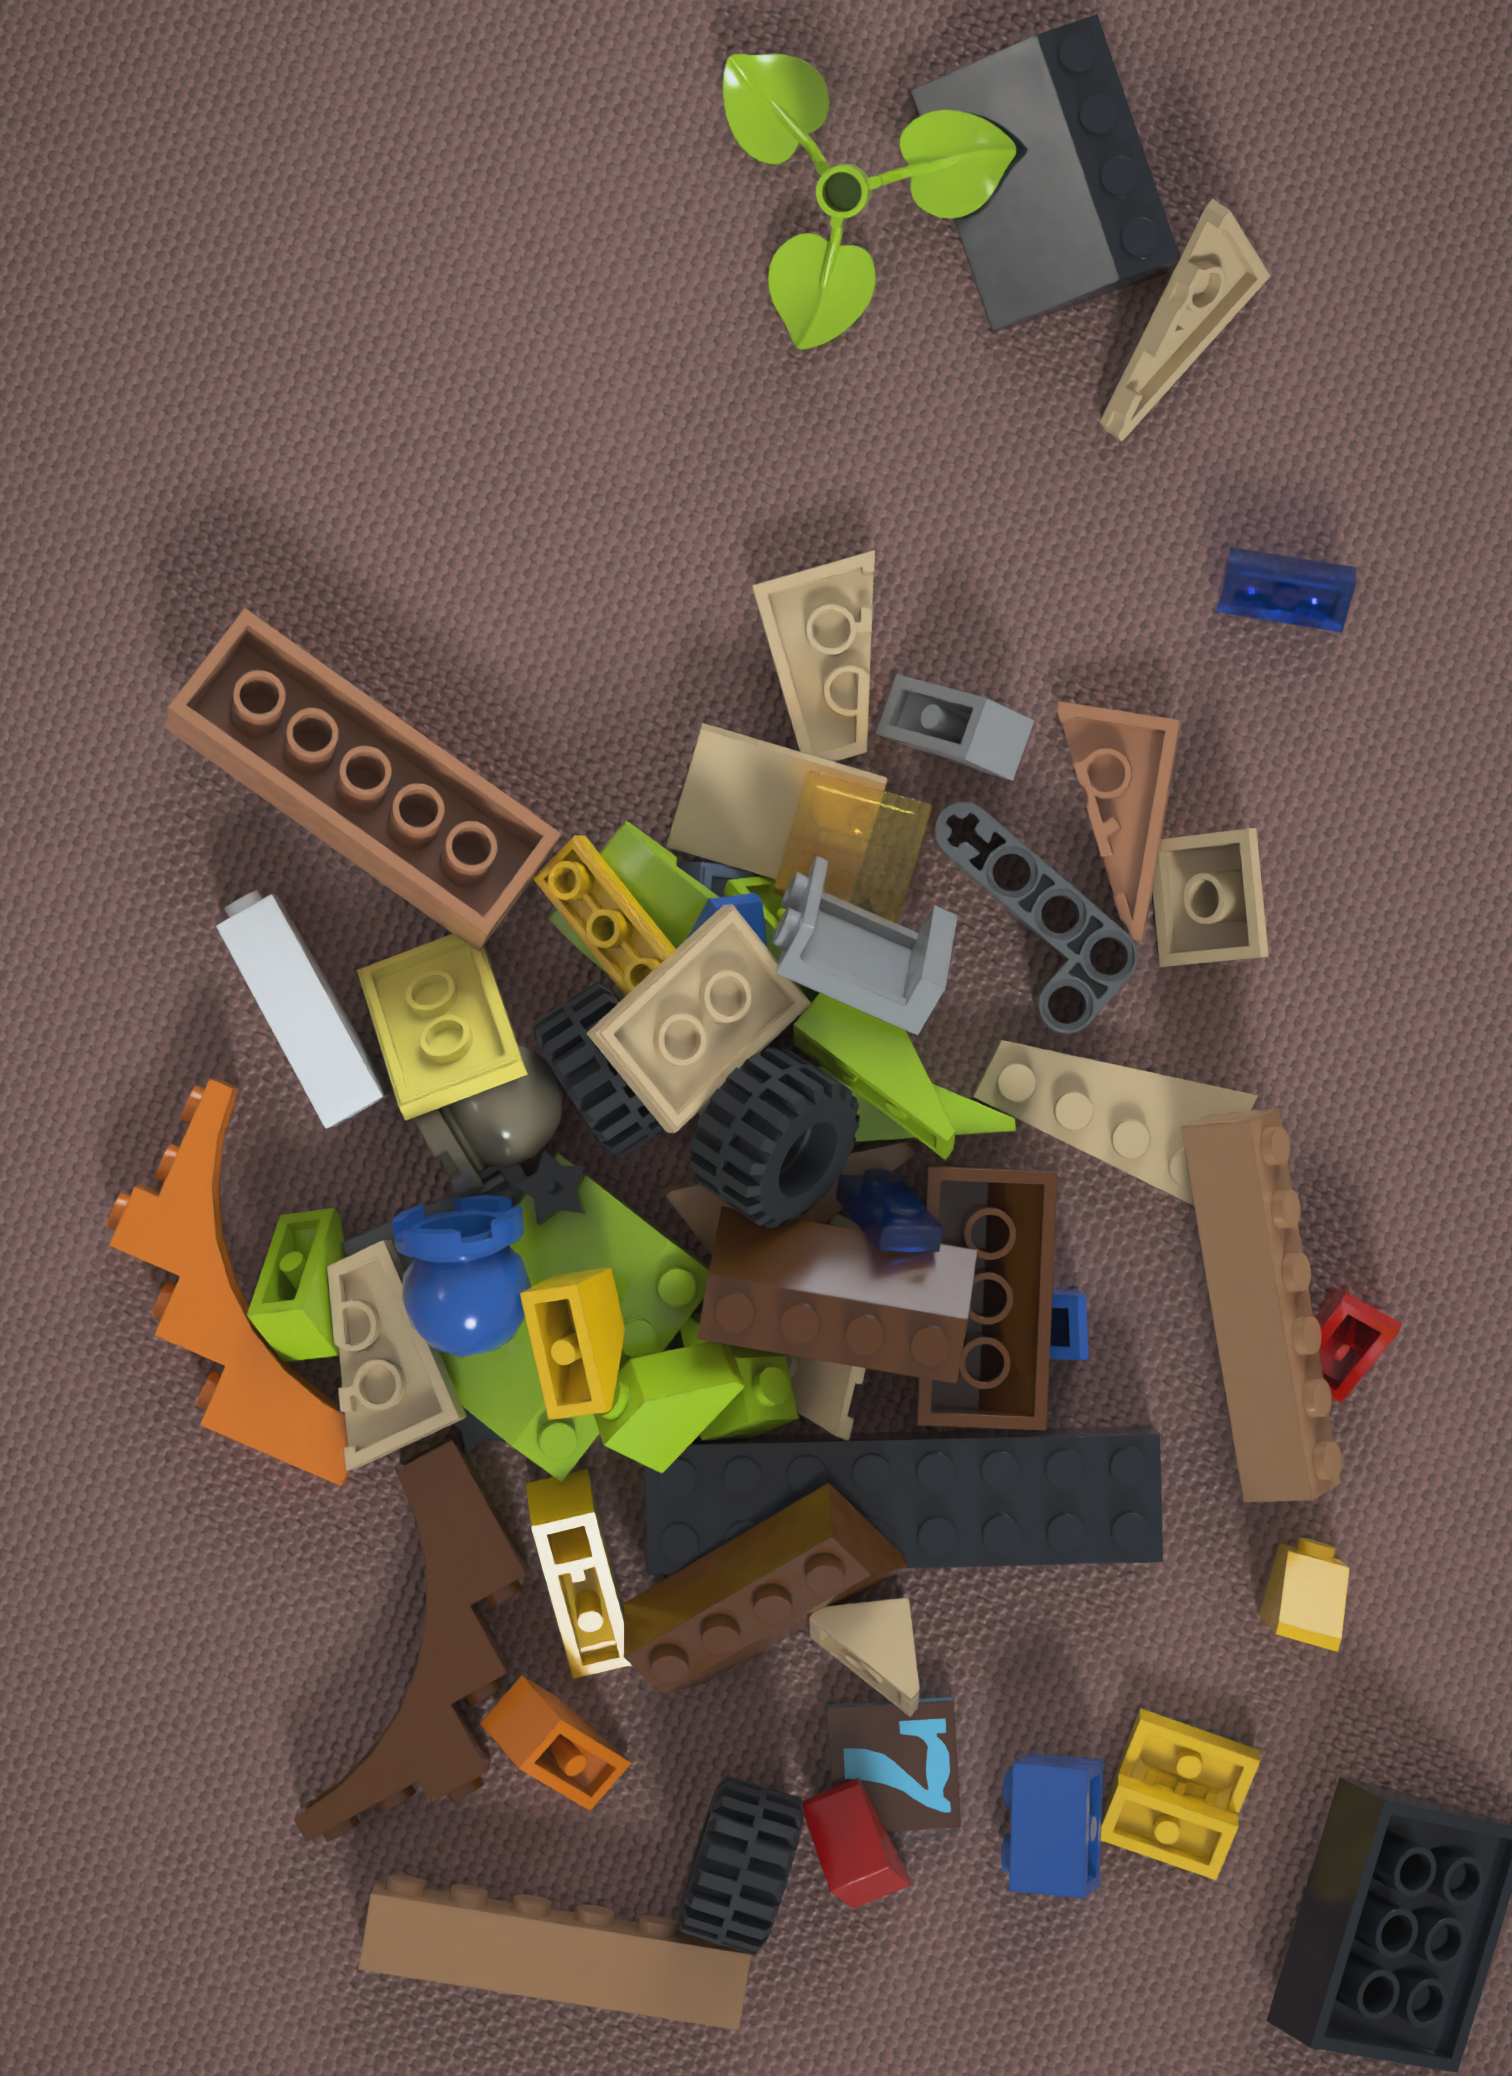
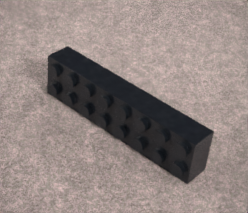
[645,1426,1163,1575]

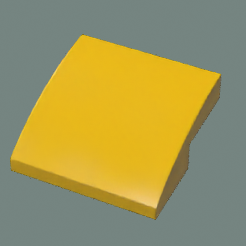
[1101,1708,1260,1880]

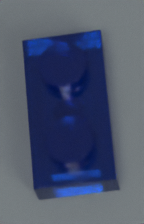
[1217,547,1356,632]
[836,1169,944,1252]

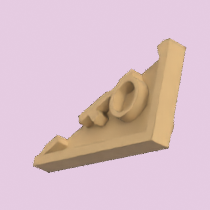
[1100,199,1270,442]

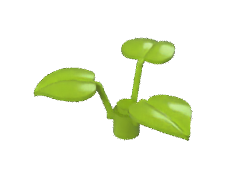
[723,54,1016,350]

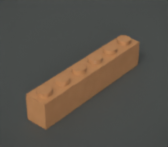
[1181,1108,1342,1502]
[358,1874,751,2030]

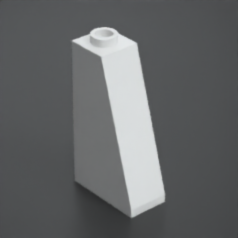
[216,890,392,1129]

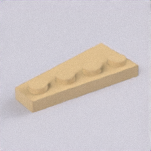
[972,1040,1258,1206]

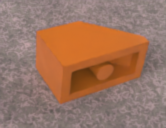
[480,1675,632,1811]

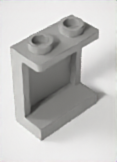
[773,856,958,1035]

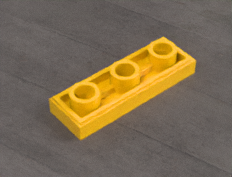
[533,835,676,996]

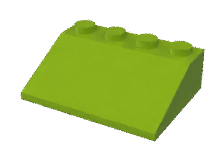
[438,1151,710,1482]

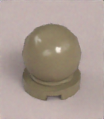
[413,1045,563,1197]

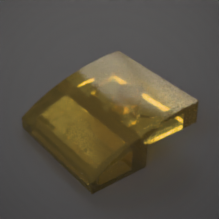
[772,770,932,924]

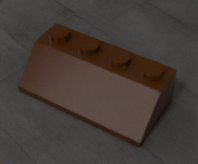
[914,1164,1058,1430]
[697,1206,977,1384]
[624,1483,907,1694]

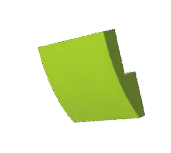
[549,820,719,975]

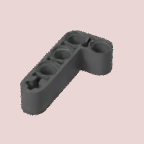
[931,801,1138,1034]

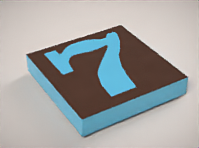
[826,1697,961,1832]

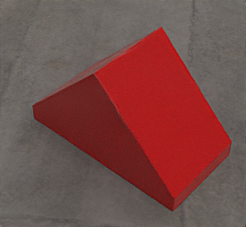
[1315,1286,1402,1403]
[802,1778,911,1908]

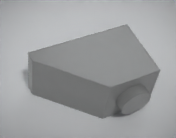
[875,674,1035,781]

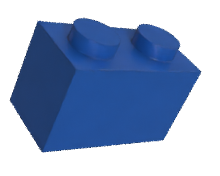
[1001,1753,1103,1898]

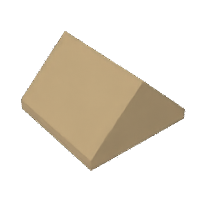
[1153,828,1269,967]
[809,1597,920,1717]

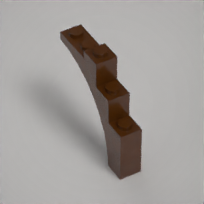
[294,1433,529,1842]

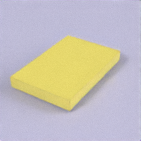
[357,934,528,1121]

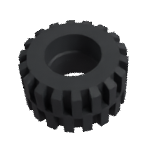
[532,981,664,1158]
[690,1048,860,1228]
[678,1775,804,1955]

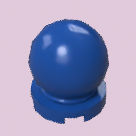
[392,1195,531,1358]

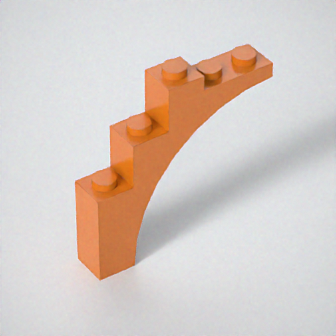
[106,1077,351,1486]

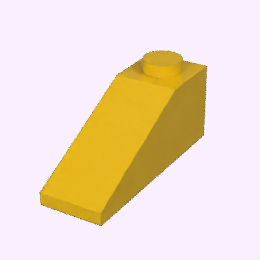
[525,1469,631,1679]

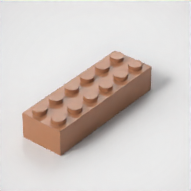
[166,608,561,952]

